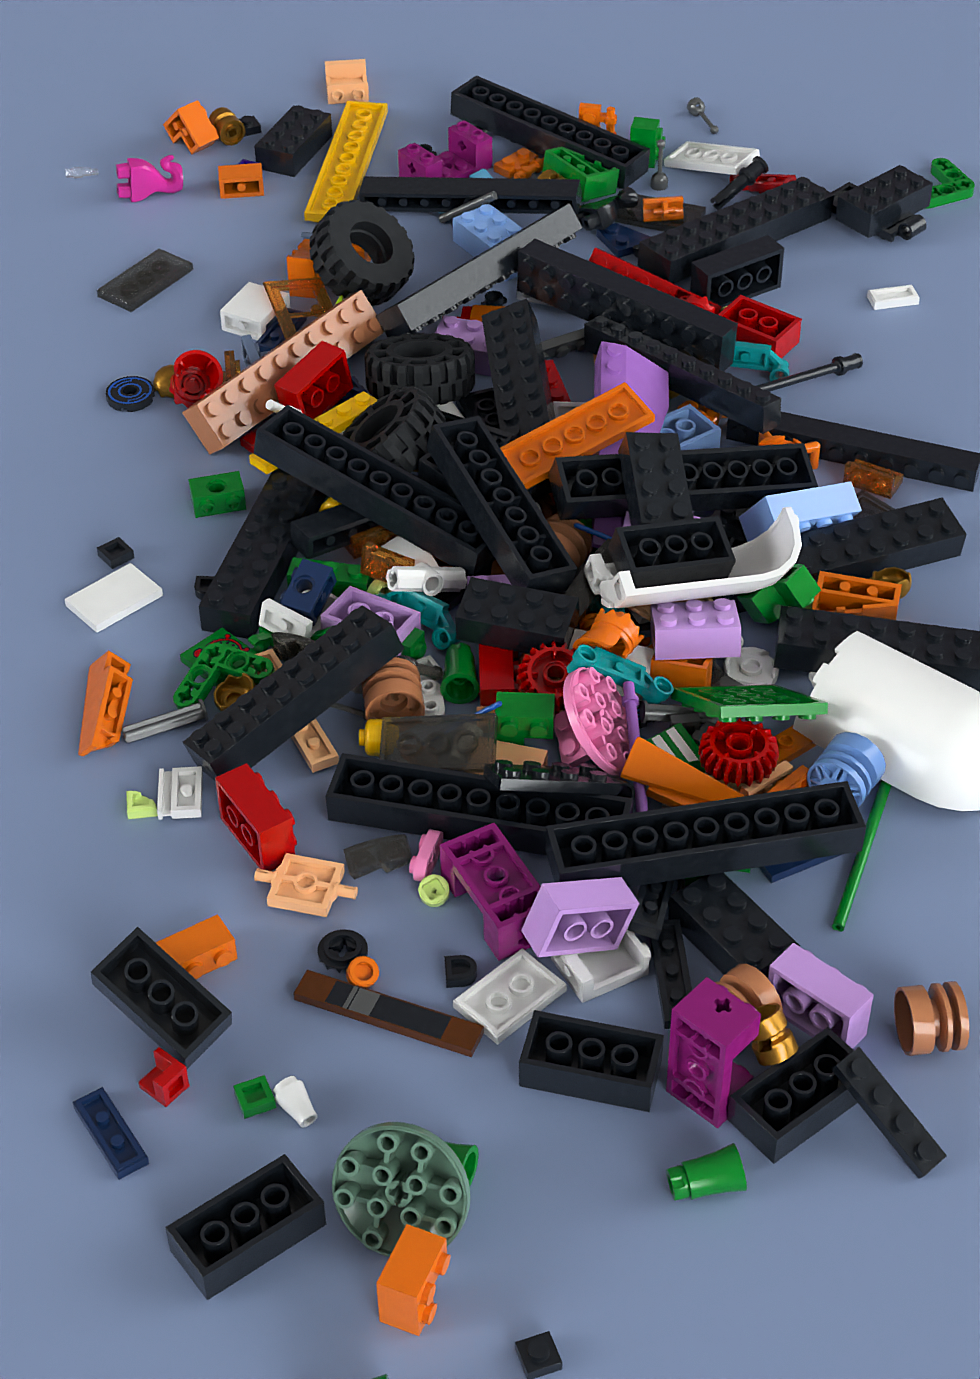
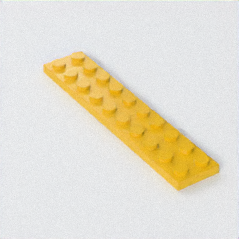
[304,101,388,223]

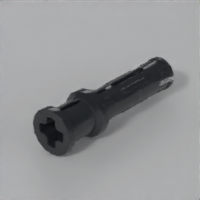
[710,156,769,210]

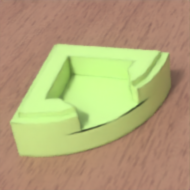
[126,791,158,819]

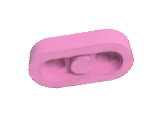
[409,829,443,882]

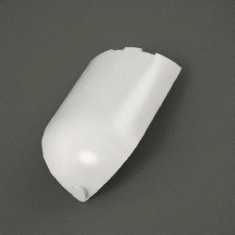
[584,507,802,608]
[793,631,980,811]

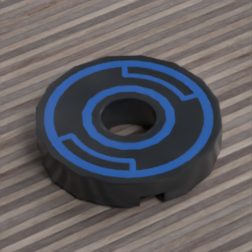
[106,376,155,412]

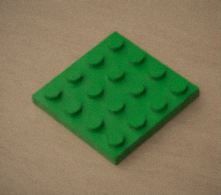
[671,684,828,722]

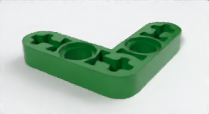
[925,158,975,209]
[173,643,276,709]

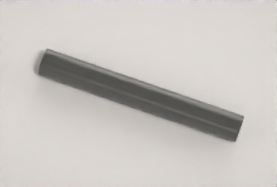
[439,191,498,223]

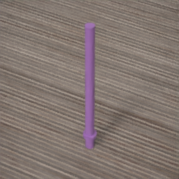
[621,681,648,812]

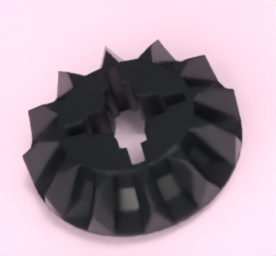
[317,929,368,973]

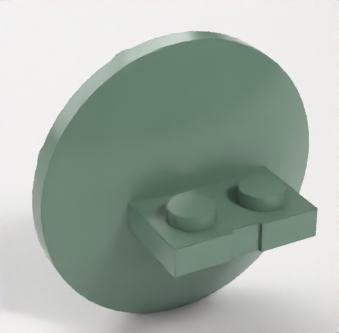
[332,1122,470,1257]

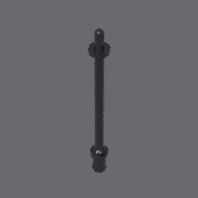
[706,353,863,409]

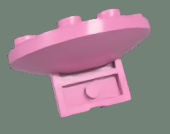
[554,667,630,776]

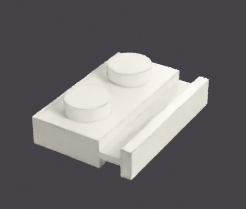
[157,766,203,820]

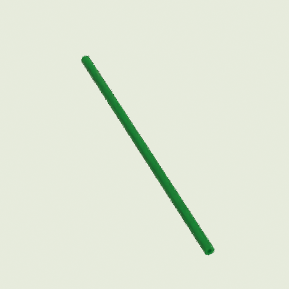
[832,780,892,932]

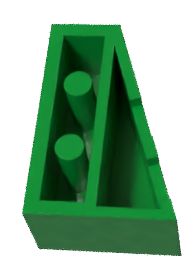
[542,147,620,202]

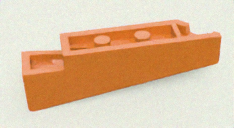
[78,650,133,756]
[620,737,744,807]

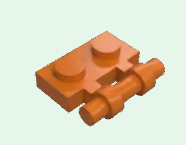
[579,103,617,134]
[494,148,544,179]

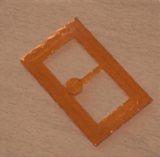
[263,277,333,339]

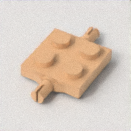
[254,853,358,917]

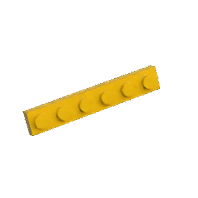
[249,391,378,474]

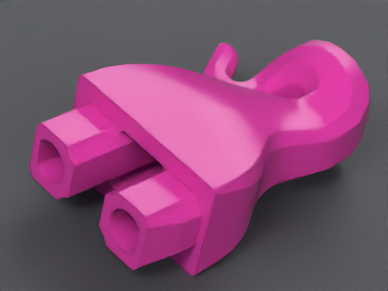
[116,155,183,202]

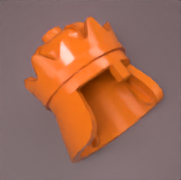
[573,608,644,659]

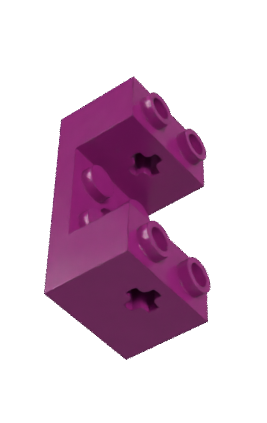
[398,120,493,178]
[440,823,541,961]
[666,977,761,1128]

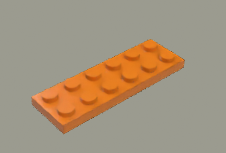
[500,382,655,489]

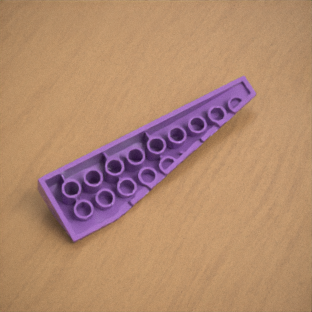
[592,341,669,550]

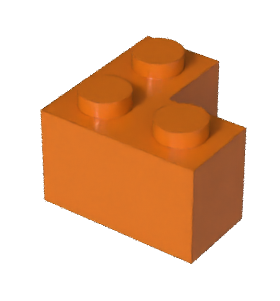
[163,100,219,155]
[376,1224,451,1336]

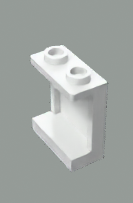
[220,282,290,341]
[259,590,338,648]
[551,926,651,1003]

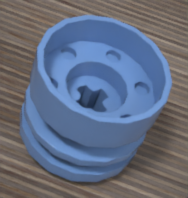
[807,732,886,807]

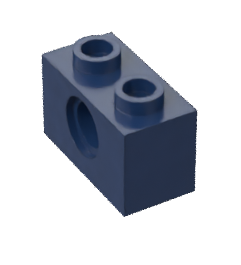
[280,558,337,626]

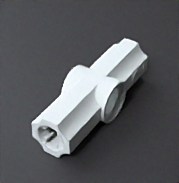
[386,562,467,596]

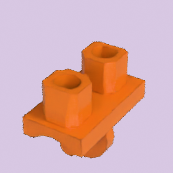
[642,196,684,222]

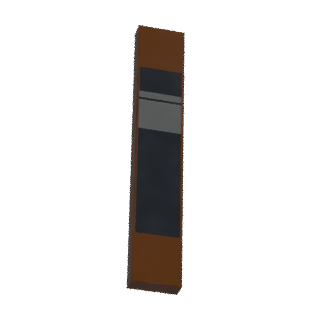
[293,970,484,1057]

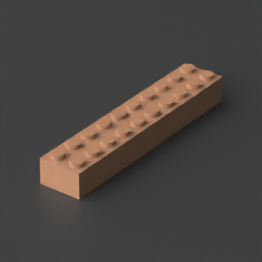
[182,290,384,455]

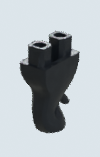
[575,187,639,231]

